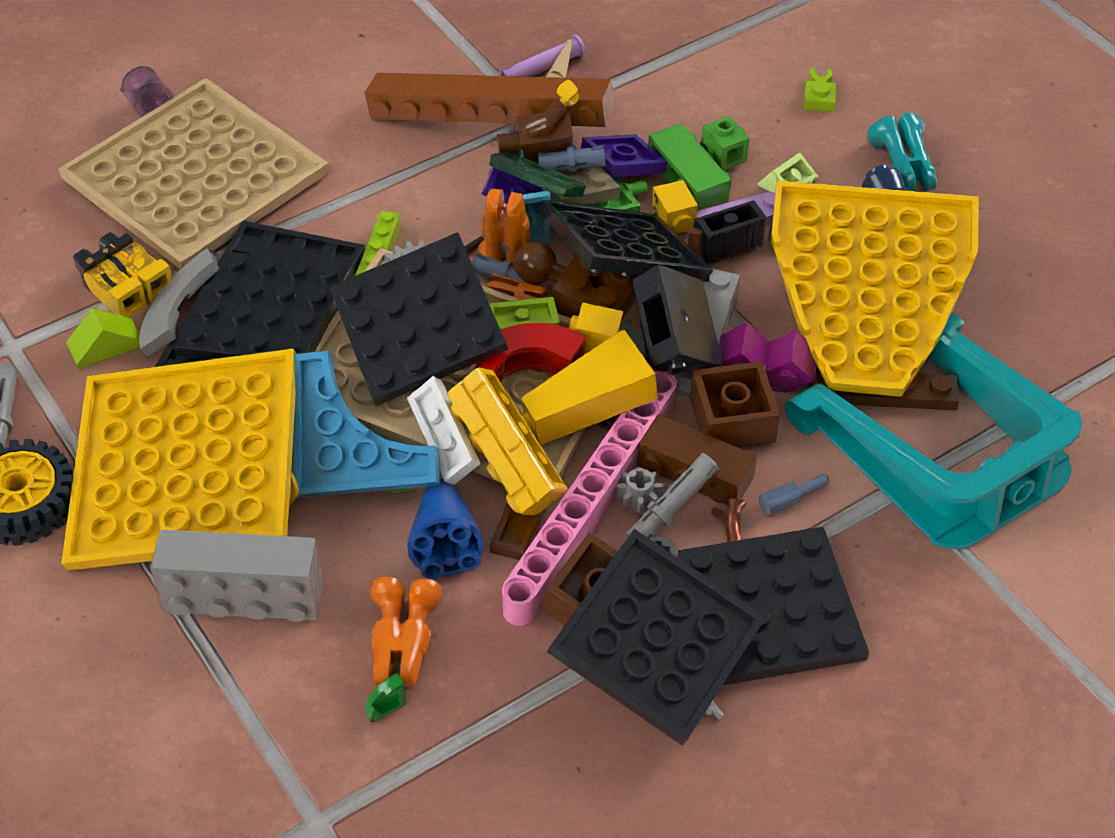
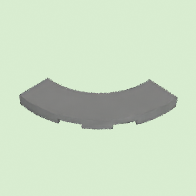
[139,248,220,357]

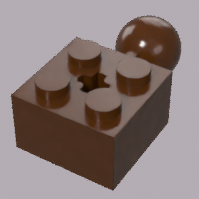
[514,241,640,320]

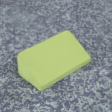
[757,153,819,194]

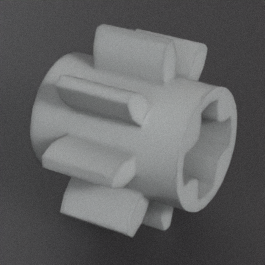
[616,467,663,514]

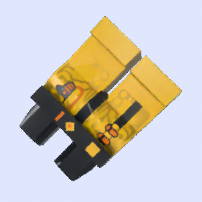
[73,232,172,318]

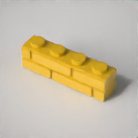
[447,368,568,515]

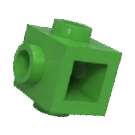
[700,116,750,171]

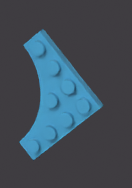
[293,351,440,498]

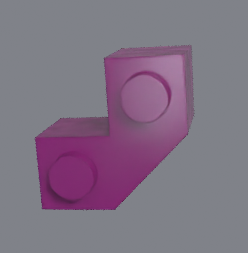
[719,322,816,393]

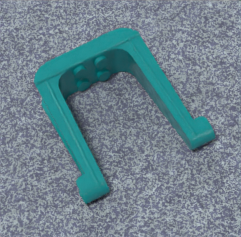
[784,312,1083,549]

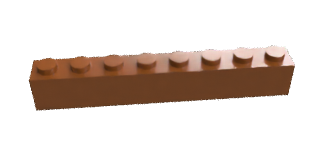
[364,73,615,127]

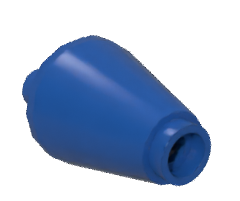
[407,479,483,579]

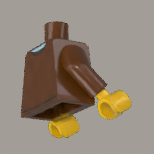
[497,80,579,167]

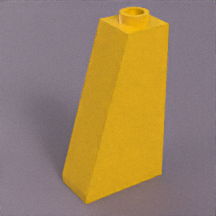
[521,330,658,446]

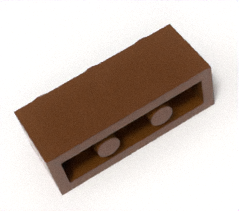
[637,414,757,506]

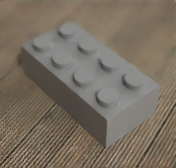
[151,530,323,622]

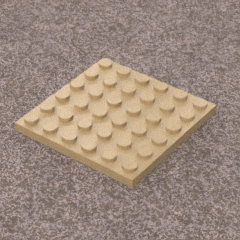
[58,78,330,270]

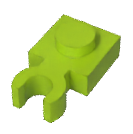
[804,67,836,112]

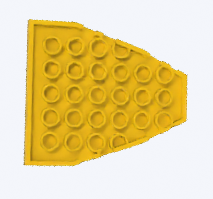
[771,181,979,397]

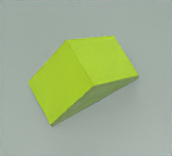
[66,307,140,369]

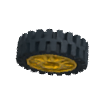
[0,439,73,545]

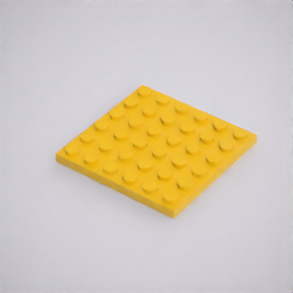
[61,349,296,571]

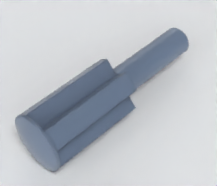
[759,474,829,515]

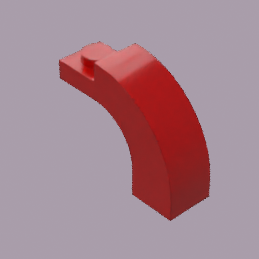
[472,323,586,382]

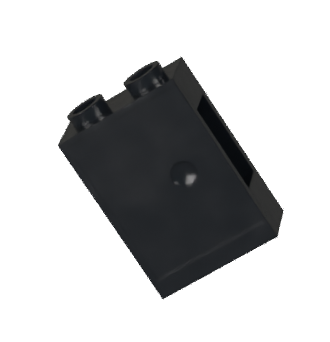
[632,265,723,381]

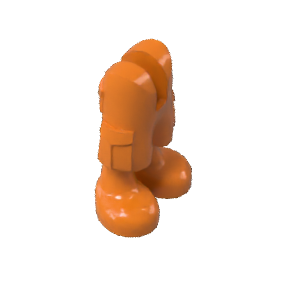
[478,189,530,266]
[369,576,442,687]

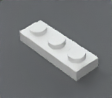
[407,376,481,485]

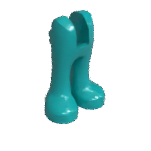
[867,113,937,192]

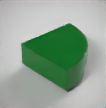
[364,673,406,722]

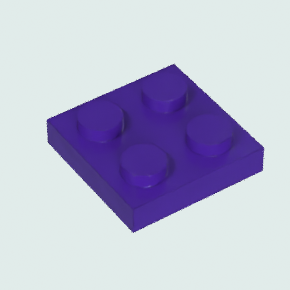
[580,134,667,179]

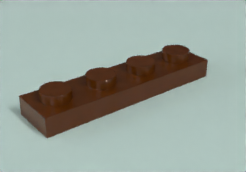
[815,368,959,411]

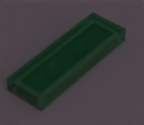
[489,153,586,197]

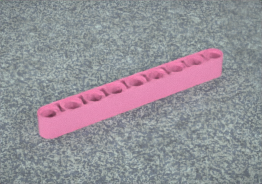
[502,370,677,626]

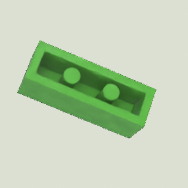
[648,123,732,211]

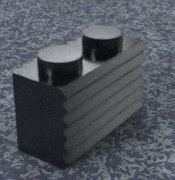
[693,200,767,265]

